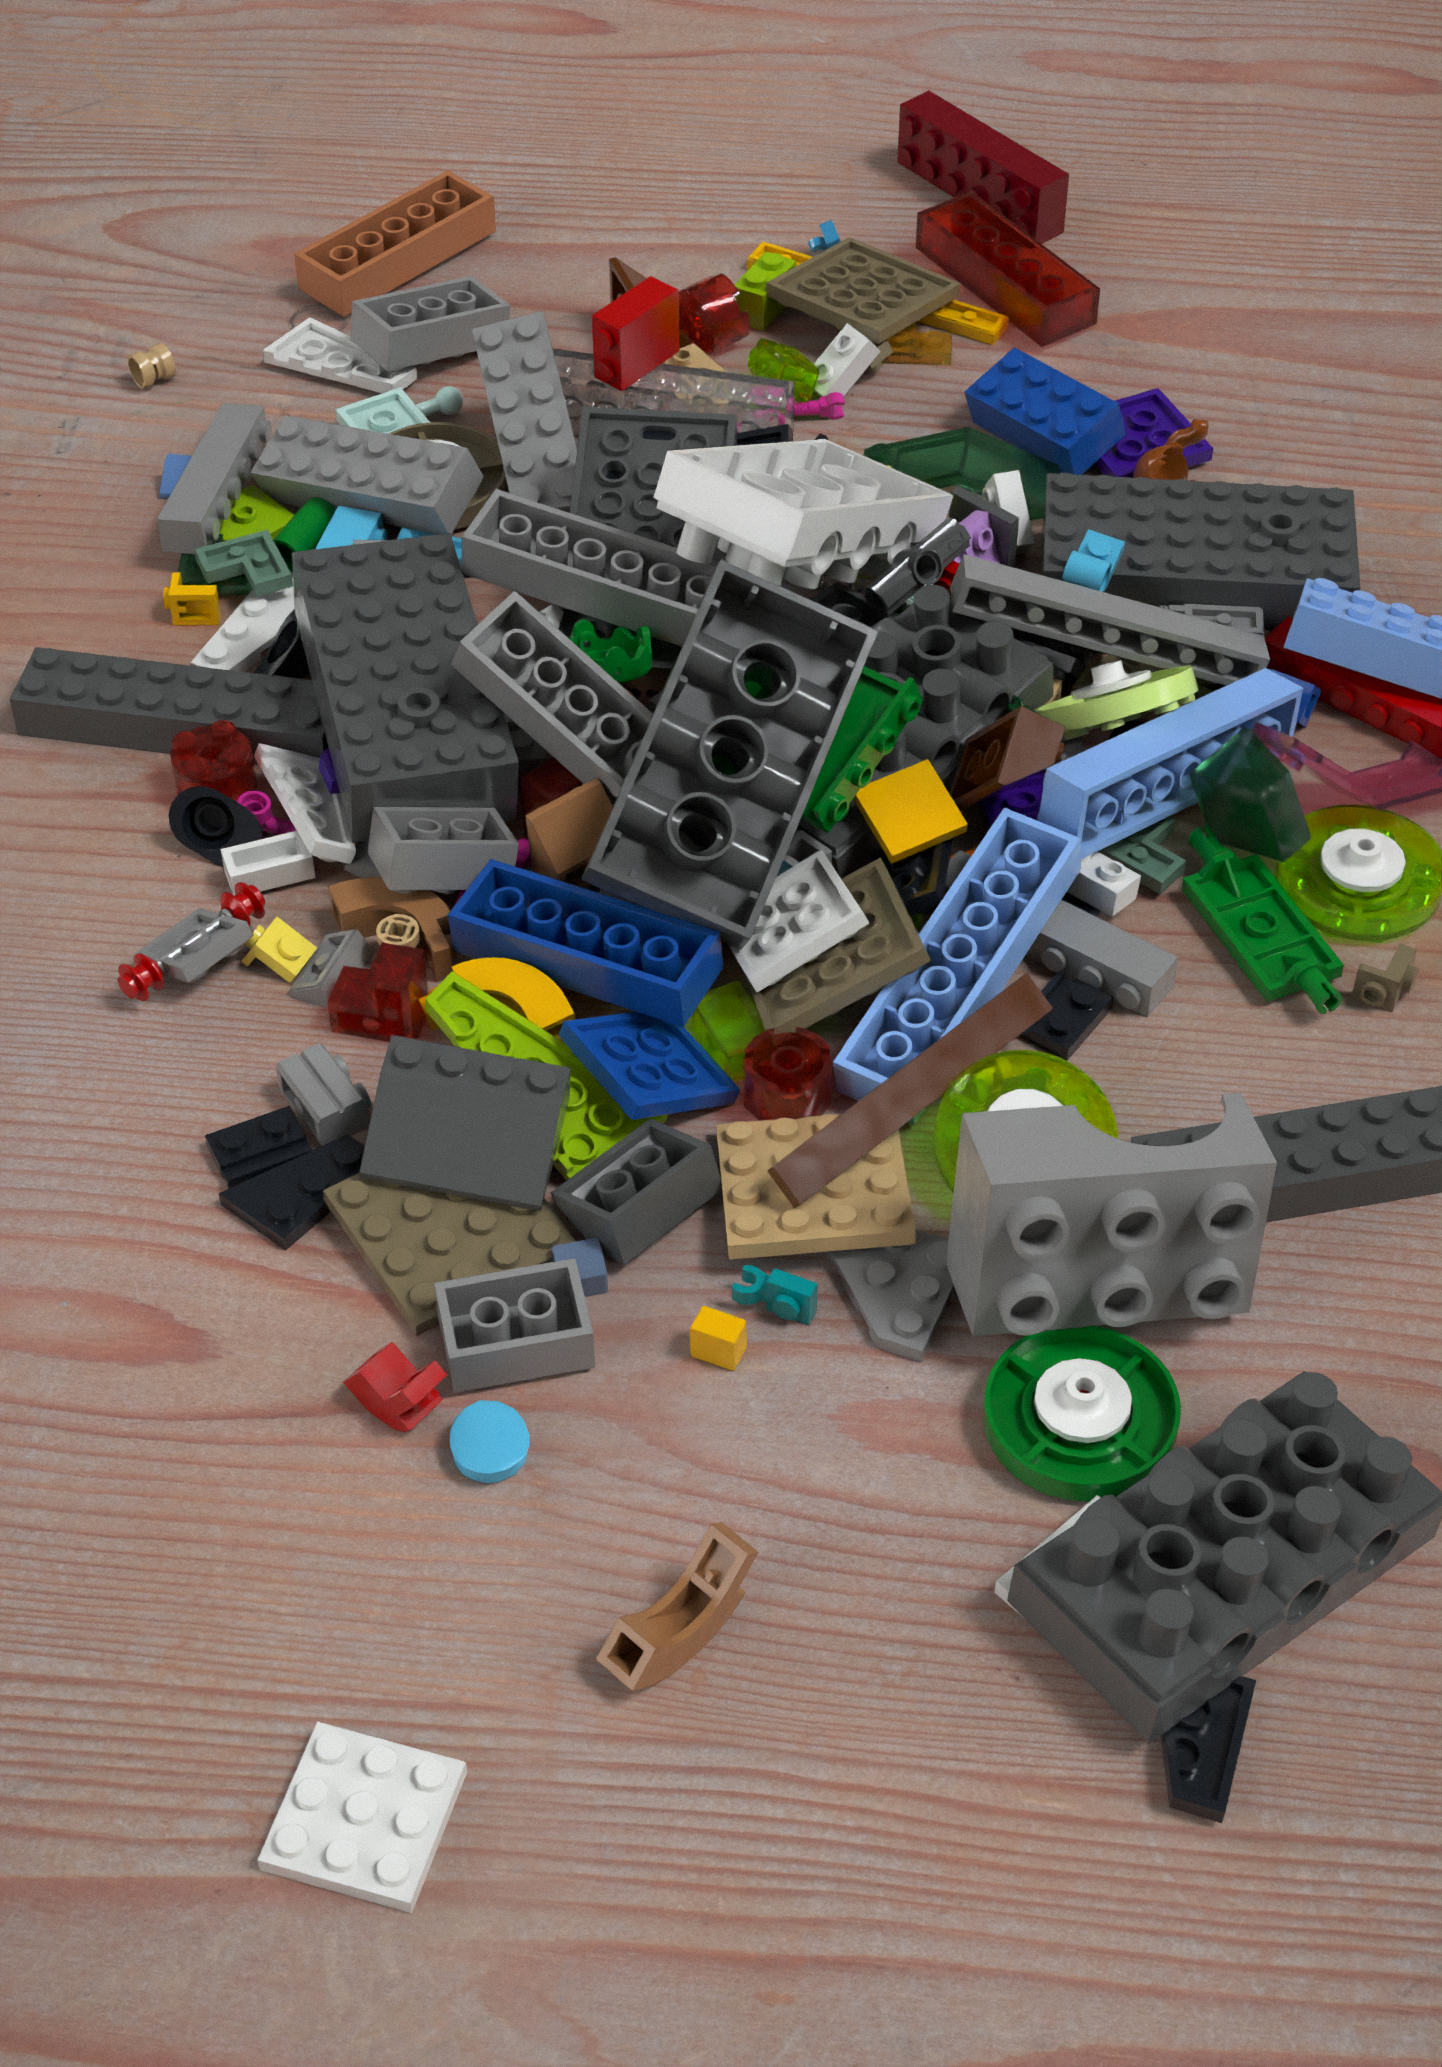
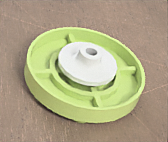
[1034,660,1198,740]

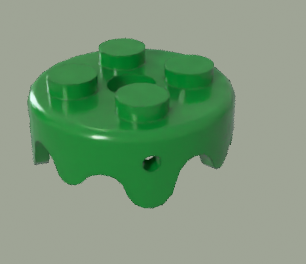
[569,619,652,687]

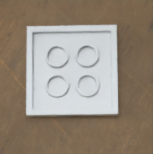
[729,849,870,992]
[257,1722,467,1913]

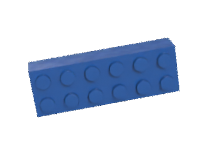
[448,859,723,1027]

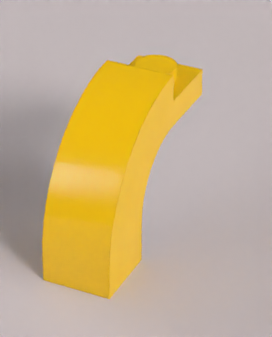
[419,957,576,1040]

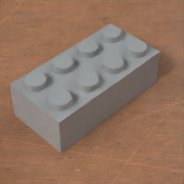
[350,276,511,371]

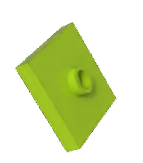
[214,484,294,543]

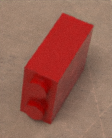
[592,276,680,391]

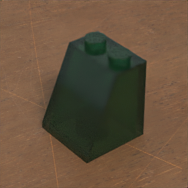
[1189,727,1311,862]

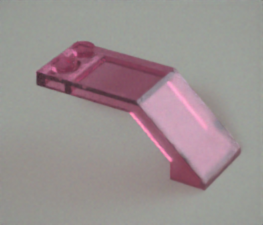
[1249,722,1442,810]

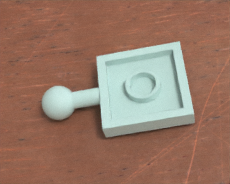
[335,386,463,434]

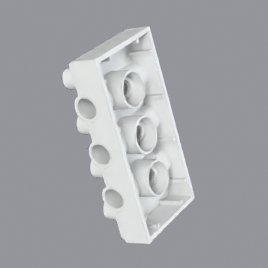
[653,439,954,589]

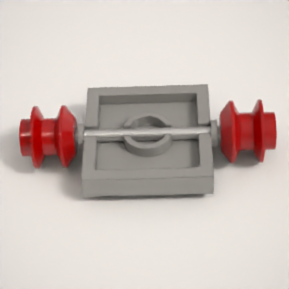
[117,882,265,1001]

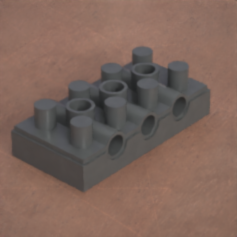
[581,560,878,950]
[796,585,1053,879]
[1007,1371,1442,1744]

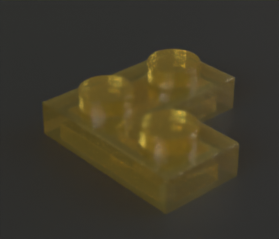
[882,321,952,365]

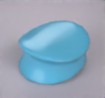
[450,1400,530,1483]

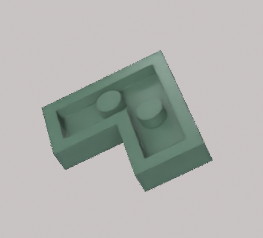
[194,530,293,597]
[1097,816,1186,895]

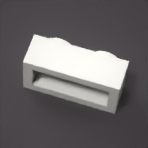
[801,323,881,397]
[982,470,1035,555]
[221,831,315,896]
[1067,852,1141,917]

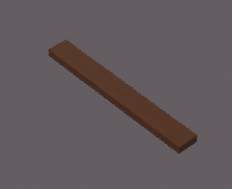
[767,973,1053,1208]

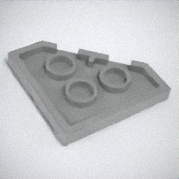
[825,1229,956,1363]

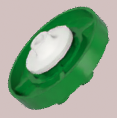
[983,1326,1181,1502]

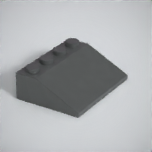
[359,1035,571,1211]

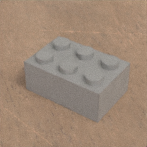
[368,807,519,894]
[434,1258,595,1393]

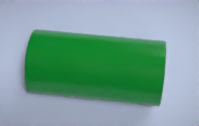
[273,497,336,572]

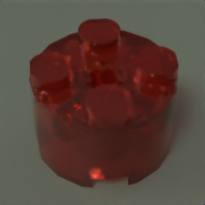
[679,273,750,356]
[170,720,257,802]
[743,1027,833,1121]

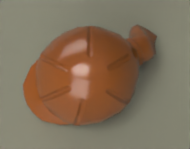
[1133,419,1209,481]

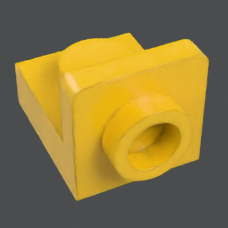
[163,572,221,625]

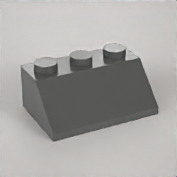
[551,1118,722,1265]

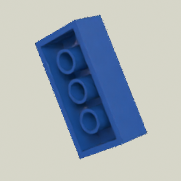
[964,347,1126,475]

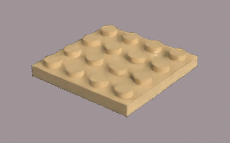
[716,1114,916,1260]

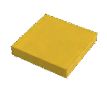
[853,759,968,864]

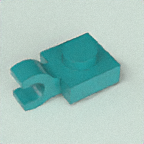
[732,1265,818,1326]

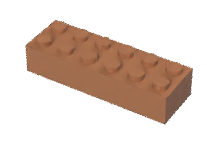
[294,170,496,317]

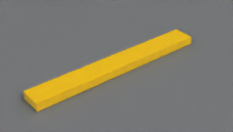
[746,242,1009,345]

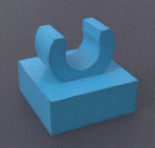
[808,220,841,256]

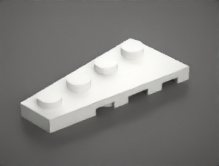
[262,317,417,393]
[190,578,295,672]
[254,743,356,864]

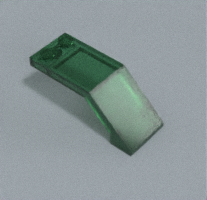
[863,427,1061,521]

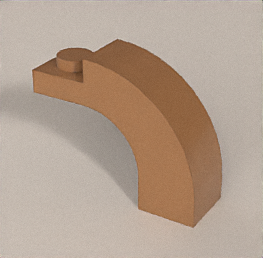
[328,877,457,982]
[596,1522,759,1691]

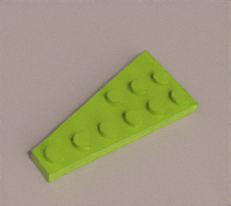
[424,971,668,1181]

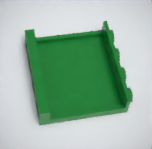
[712,666,923,833]

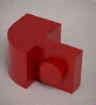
[343,1342,447,1432]

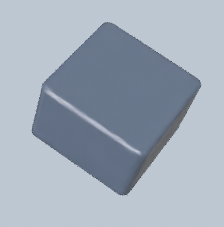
[552,1238,608,1297]

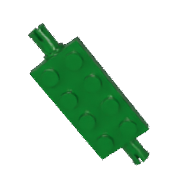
[1181,825,1344,1014]

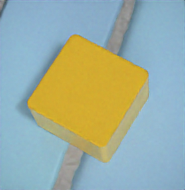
[689,1306,747,1371]

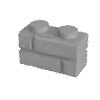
[276,1043,371,1146]

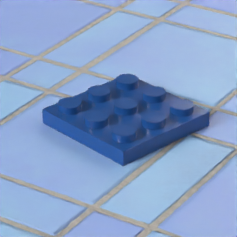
[558,1012,741,1120]

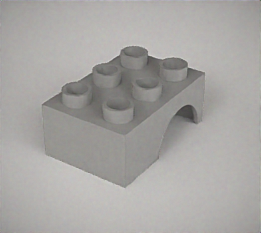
[946,1093,1277,1336]

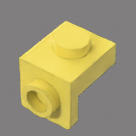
[241,916,317,983]

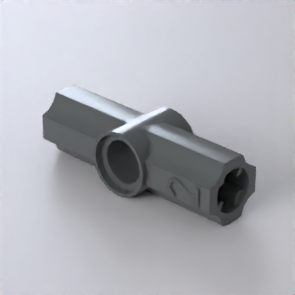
[864,518,971,616]

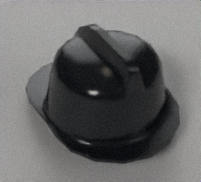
[254,609,310,679]
[168,786,263,867]

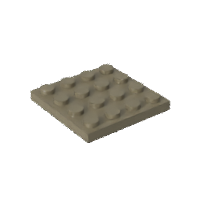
[766,237,961,344]
[741,857,931,1045]
[323,1173,576,1336]

